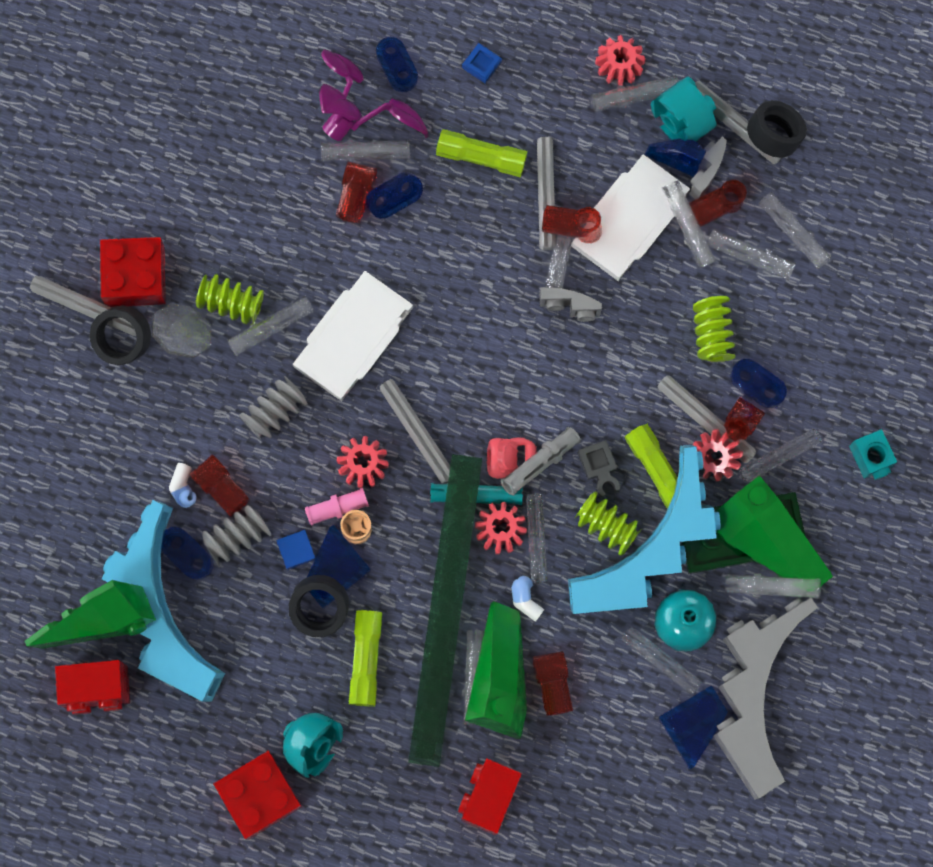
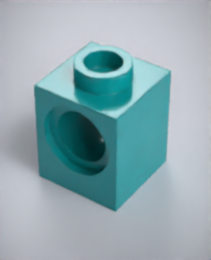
[849,429,897,480]

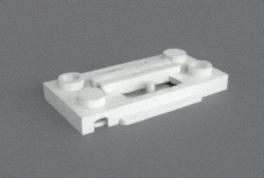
[571,154,690,281]
[293,271,413,402]

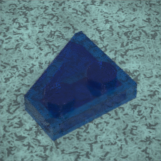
[644,139,706,177]
[307,524,371,609]
[658,685,728,770]

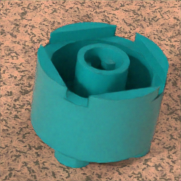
[651,76,717,148]

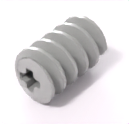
[239,376,308,440]
[202,505,271,567]

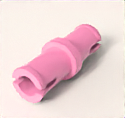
[305,488,369,526]

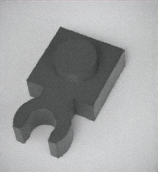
[577,440,620,498]

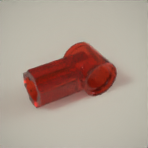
[336,161,377,223]
[686,180,747,228]
[542,205,602,243]
[724,397,765,441]
[189,454,250,517]
[532,651,573,716]

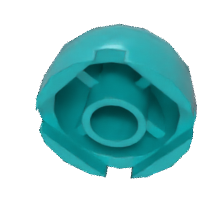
[654,590,717,652]
[283,713,343,778]

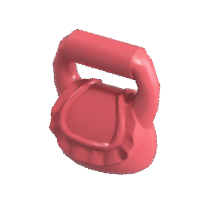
[487,438,537,479]

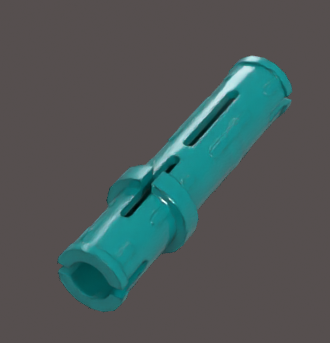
[430,481,523,506]

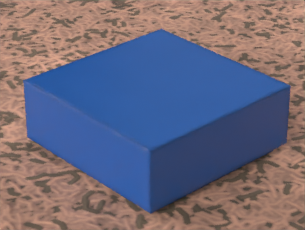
[462,43,502,83]
[276,530,316,570]

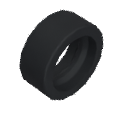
[747,100,807,158]
[89,305,151,366]
[288,575,349,637]

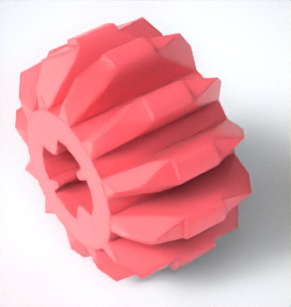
[595,35,645,87]
[693,429,743,481]
[337,436,389,488]
[475,502,527,555]

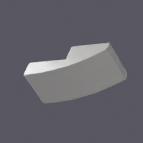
[689,136,727,201]
[539,287,602,322]

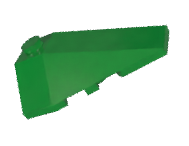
[715,475,833,596]
[25,580,156,649]
[465,601,527,739]

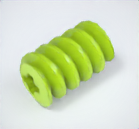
[196,274,264,324]
[693,296,736,362]
[574,491,642,556]

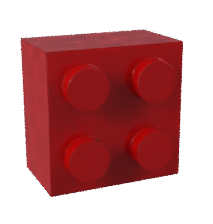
[100,237,166,307]
[55,660,130,715]
[213,750,302,840]
[458,758,522,835]

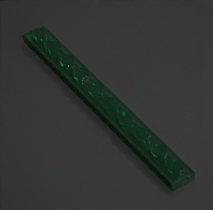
[408,454,482,767]

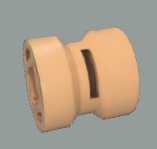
[340,510,372,545]

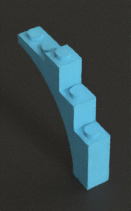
[568,445,721,614]
[102,500,225,702]

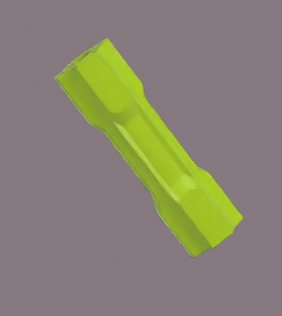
[436,129,528,177]
[624,423,678,509]
[349,610,382,707]

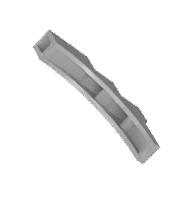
[713,597,818,800]

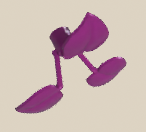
[319,49,429,141]

